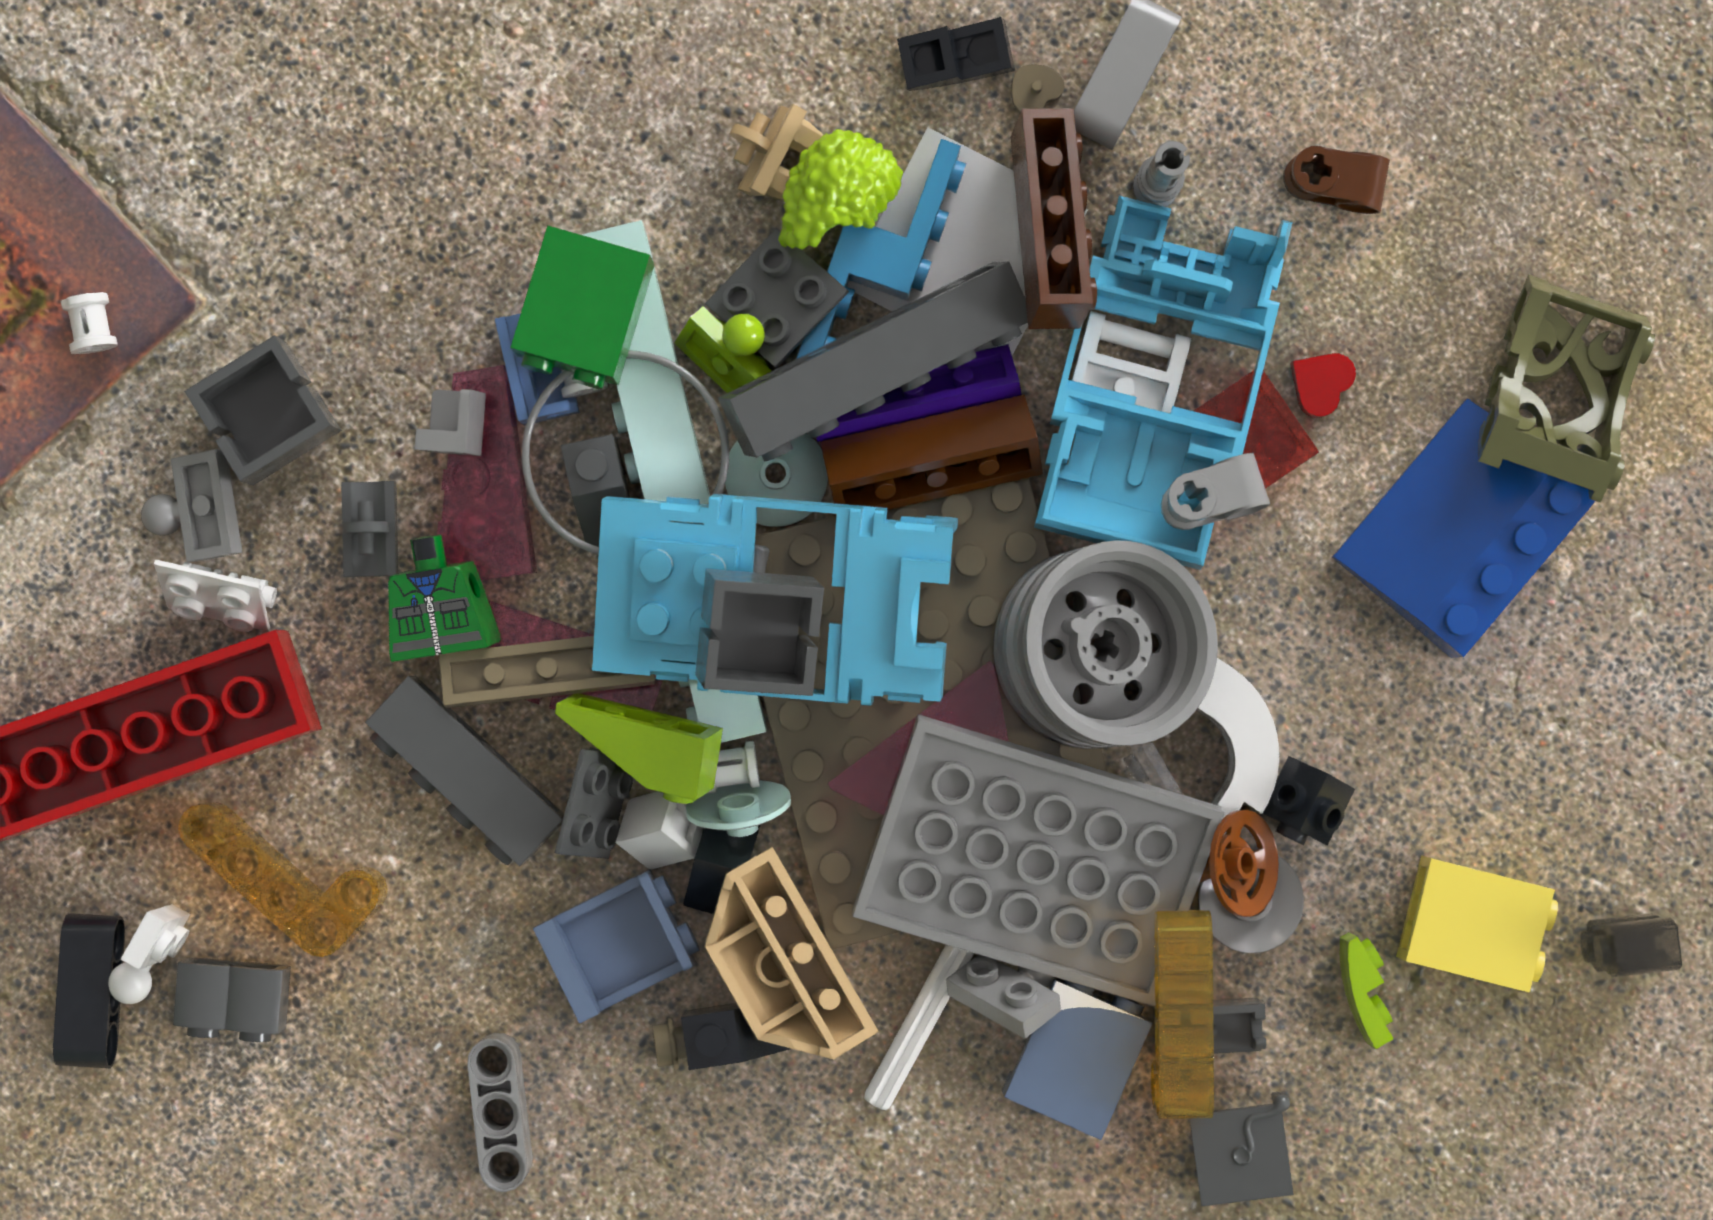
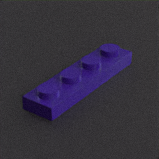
[816,344,1022,442]

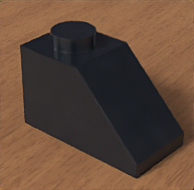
[681,1003,791,1070]

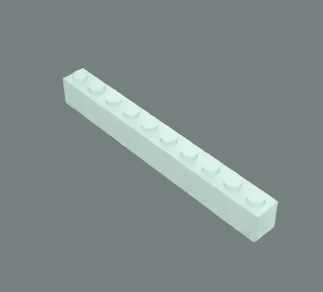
[582,220,768,743]

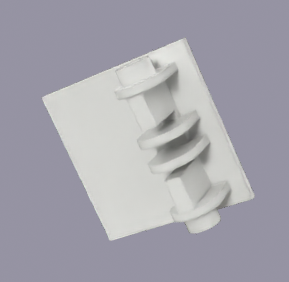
[154,559,277,632]

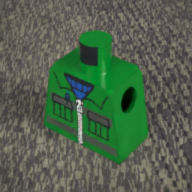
[388,534,501,662]

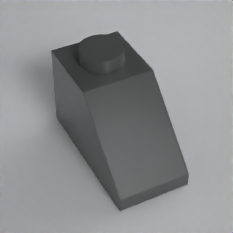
[561,434,630,547]

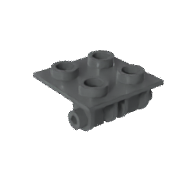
[705,228,849,368]
[555,747,633,859]

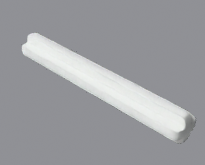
[864,945,974,1110]

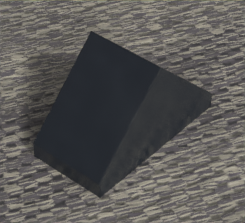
[683,825,761,914]

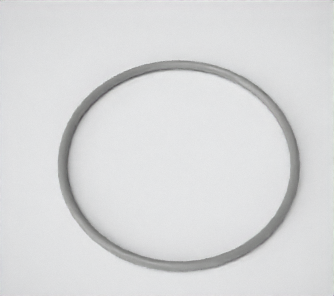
[521,350,729,555]

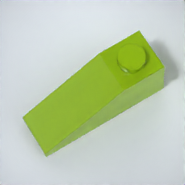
[555,693,723,804]

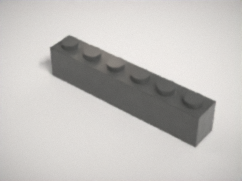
[718,261,1028,461]

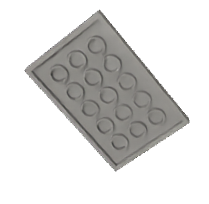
[852,714,1224,1007]

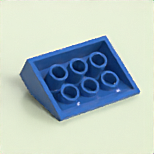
[1332,398,1596,658]

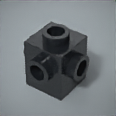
[1263,756,1355,846]

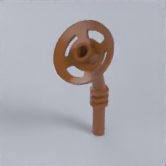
[1199,810,1279,917]

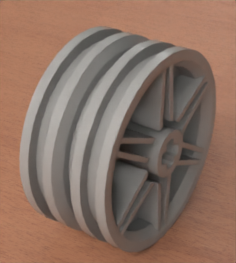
[994,541,1218,749]

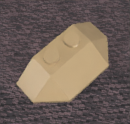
[704,847,879,1060]

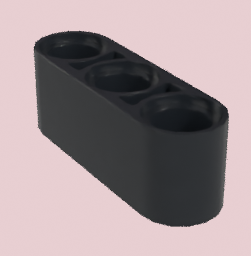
[53,913,125,1069]

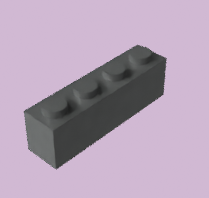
[365,676,564,866]

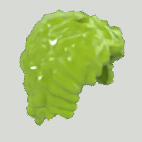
[778,129,903,250]

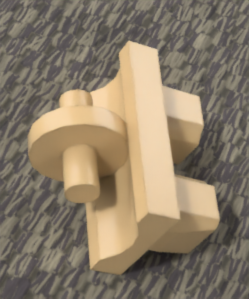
[729,104,823,201]

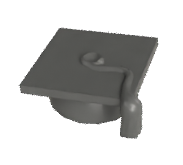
[1189,1092,1294,1206]

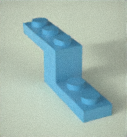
[797,139,966,358]

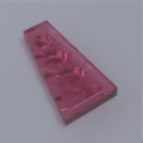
[437,365,537,581]

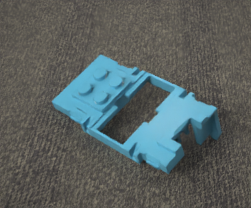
[1034,196,1293,570]
[592,494,958,706]

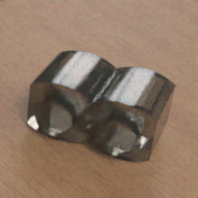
[1580,913,1682,977]

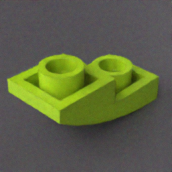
[1339,932,1394,1049]

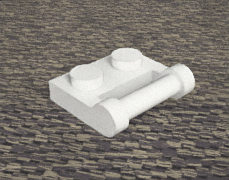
[1072,311,1191,413]

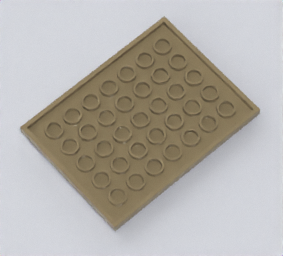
[755,478,1108,950]

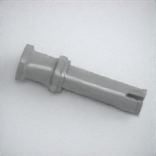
[1132,141,1190,207]

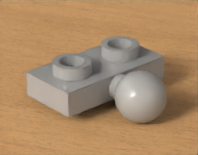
[141,449,243,562]
[946,955,1061,1039]

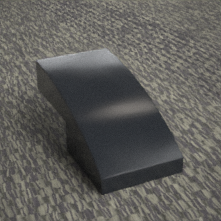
[897,17,1015,91]

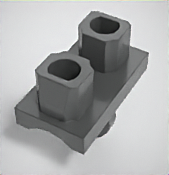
[341,481,398,577]

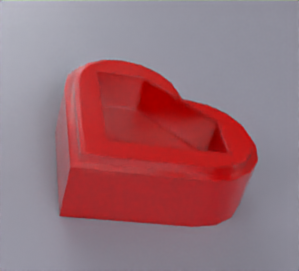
[1290,353,1356,418]

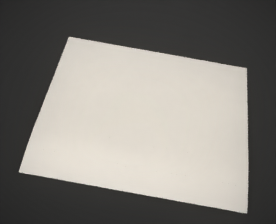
[847,127,1088,355]

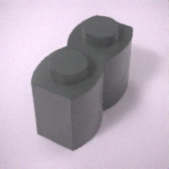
[173,958,291,1042]

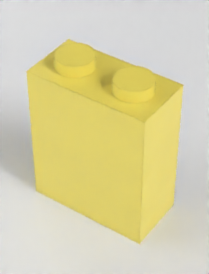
[1396,855,1558,993]

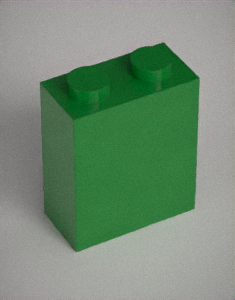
[510,225,655,389]

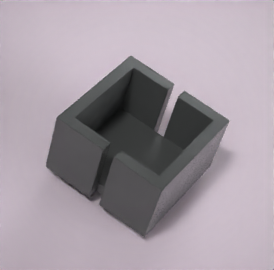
[184,335,342,486]
[695,569,824,696]

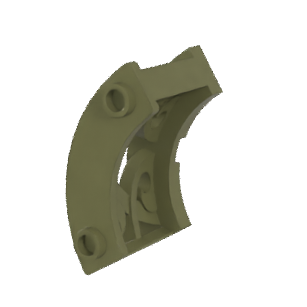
[1478,274,1655,502]

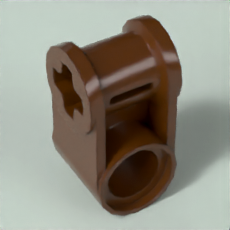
[1283,146,1390,214]

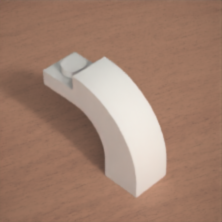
[1196,658,1279,835]

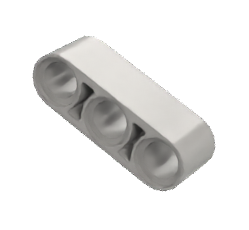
[1074,0,1182,150]
[467,1032,533,1192]

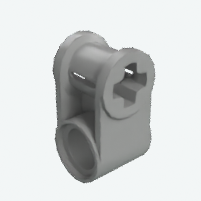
[1160,453,1270,530]

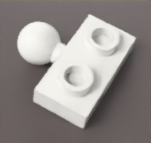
[108,904,190,1004]

